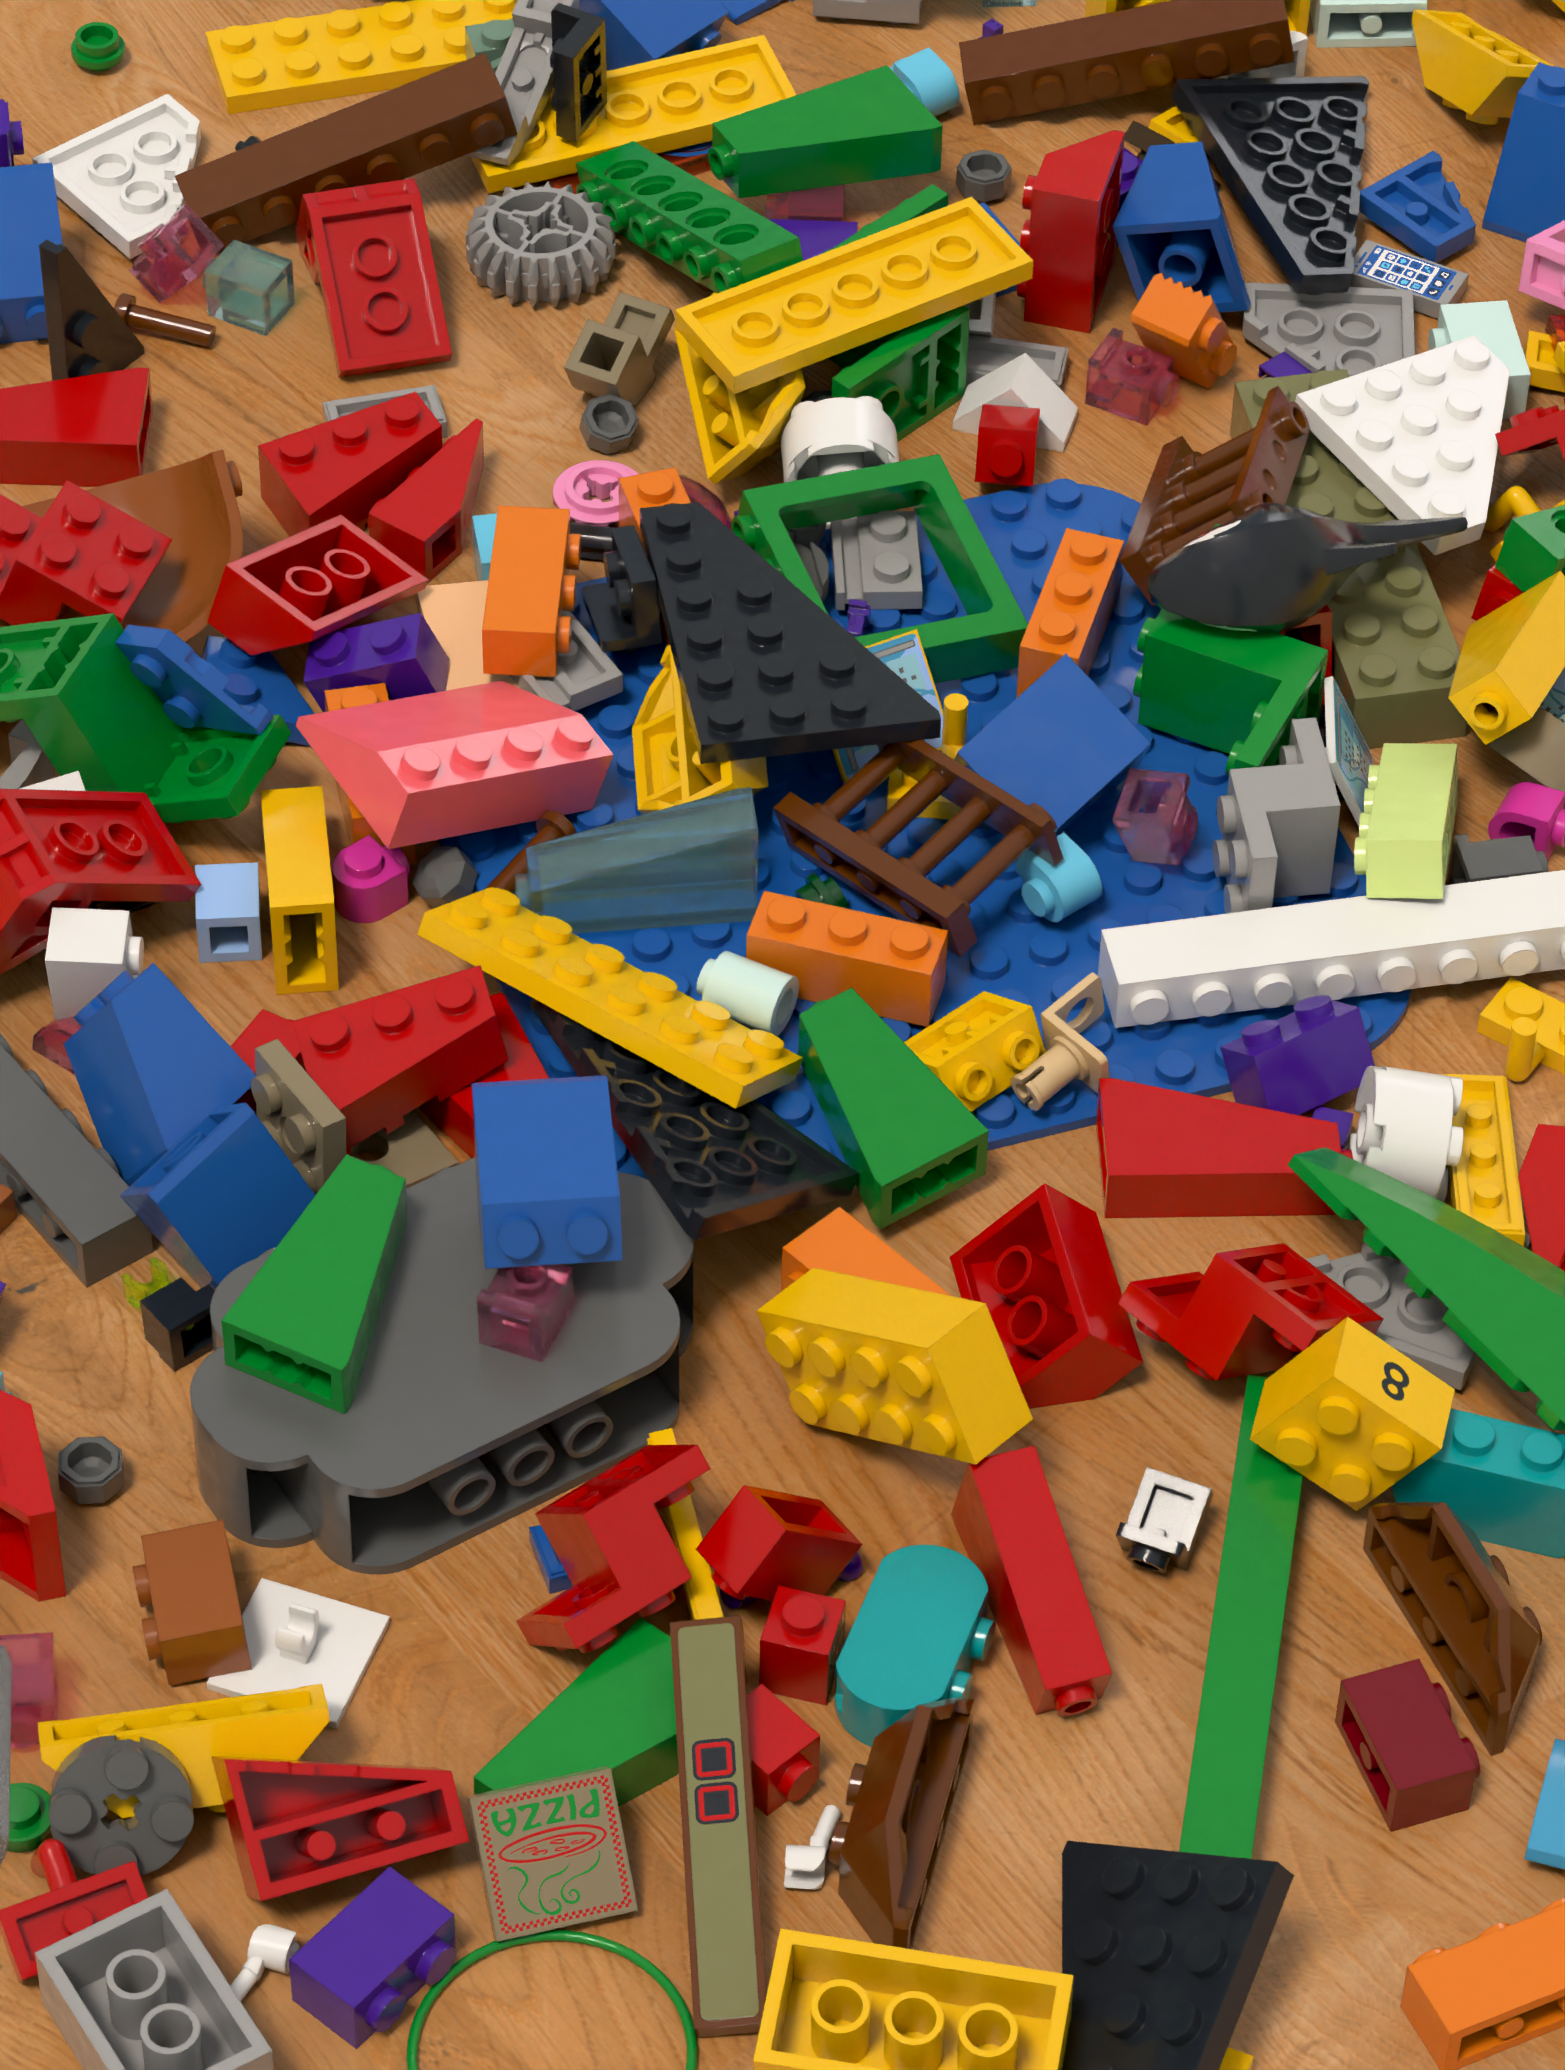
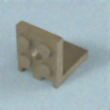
[251,1039,459,1195]

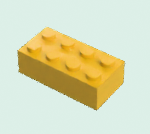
[756,1267,1033,1465]
[753,1928,1074,2070]

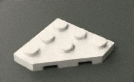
[32,94,201,259]

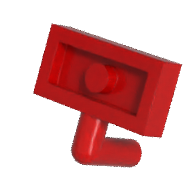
[0,1839,148,1983]

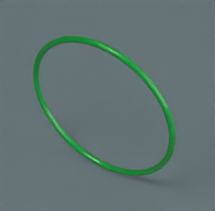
[406,1930,698,2070]

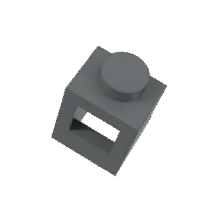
[1448,834,1549,885]

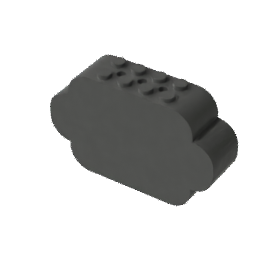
[190,1157,694,1575]

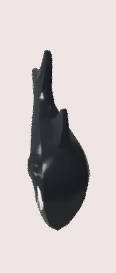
[1148,502,1468,634]

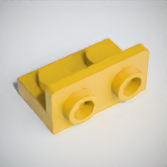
[904,991,1046,1112]

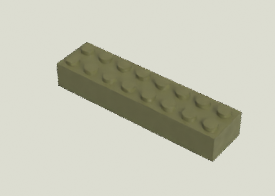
[1230,369,1467,749]

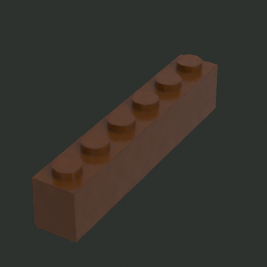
[959,0,1295,125]
[175,53,518,257]

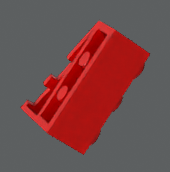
[258,391,443,537]
[293,965,509,1156]
[211,1756,469,1901]

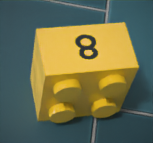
[1250,1317,1455,1511]

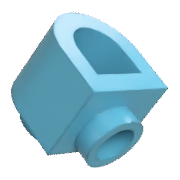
[890,47,959,117]
[1015,832,1102,922]

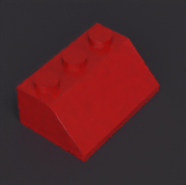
[1017,130,1125,333]
[207,515,428,655]
[950,1183,1143,1409]

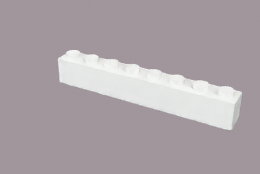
[1098,870,1565,1028]

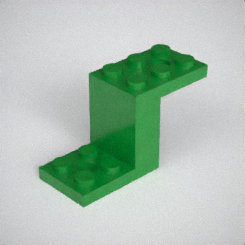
[823,184,970,442]
[1133,523,1328,795]
[0,613,292,824]

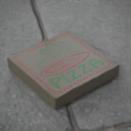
[466,1766,638,1942]

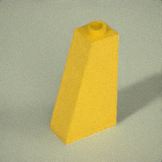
[1448,570,1565,745]
[260,786,339,995]

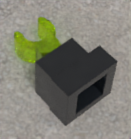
[122,1258,215,1372]

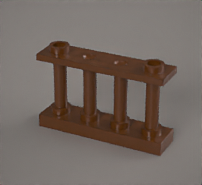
[1119,386,1310,607]
[773,740,1064,957]

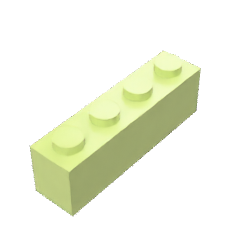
[1354,743,1458,899]

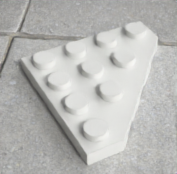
[1295,335,1510,555]

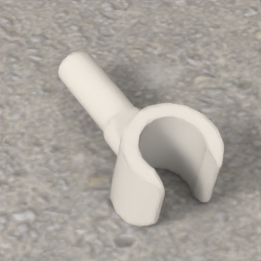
[784,1805,841,1890]
[230,1924,299,2002]

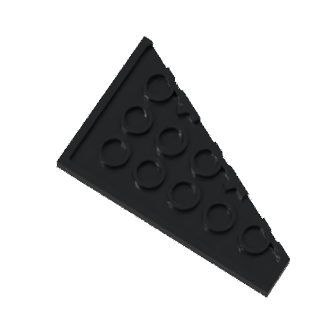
[1171,76,1369,295]
[640,502,941,764]
[530,998,860,1241]
[1062,1841,1294,2070]

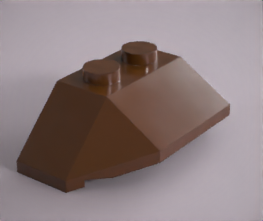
[1363,1502,1542,1756]
[829,1697,974,1949]

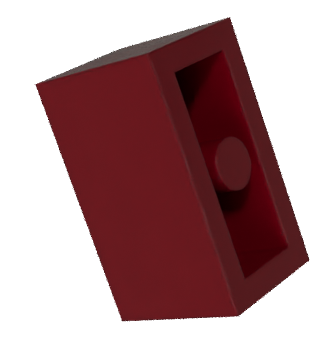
[1335,1658,1480,1832]

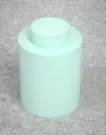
[696,951,799,1036]

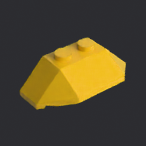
[1412,9,1553,125]
[674,293,806,484]
[632,645,768,815]
[38,1684,330,1818]

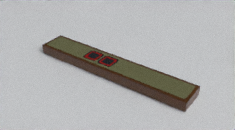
[670,1615,767,2038]

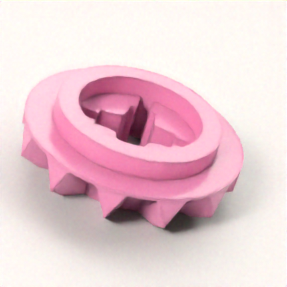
[553,460,638,526]

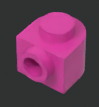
[1488,782,1565,862]
[332,835,410,923]

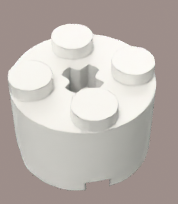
[781,396,900,530]
[1349,1066,1463,1202]

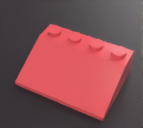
[296,681,614,849]

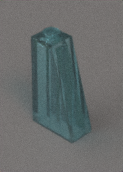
[515,787,758,934]

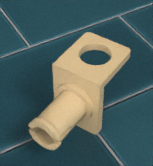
[1011,972,1110,1111]

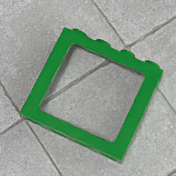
[731,454,1028,684]

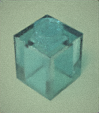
[202,240,295,336]

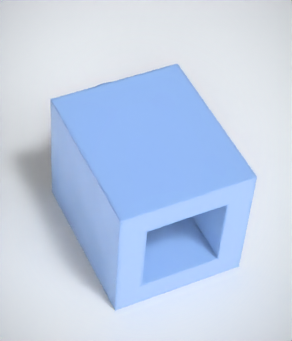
[195,862,262,963]

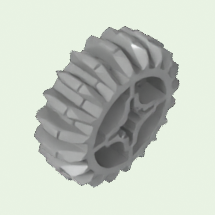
[466,181,616,308]

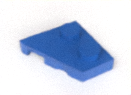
[1359,150,1476,263]
[115,625,274,735]
[202,635,315,746]

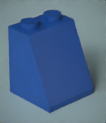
[578,0,729,71]
[1482,62,1565,243]
[1112,141,1251,312]
[0,162,63,344]
[954,654,1151,837]
[63,963,256,1187]
[472,1075,623,1269]
[120,1103,315,1290]

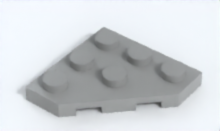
[1242,282,1415,377]
[1306,1233,1532,1390]

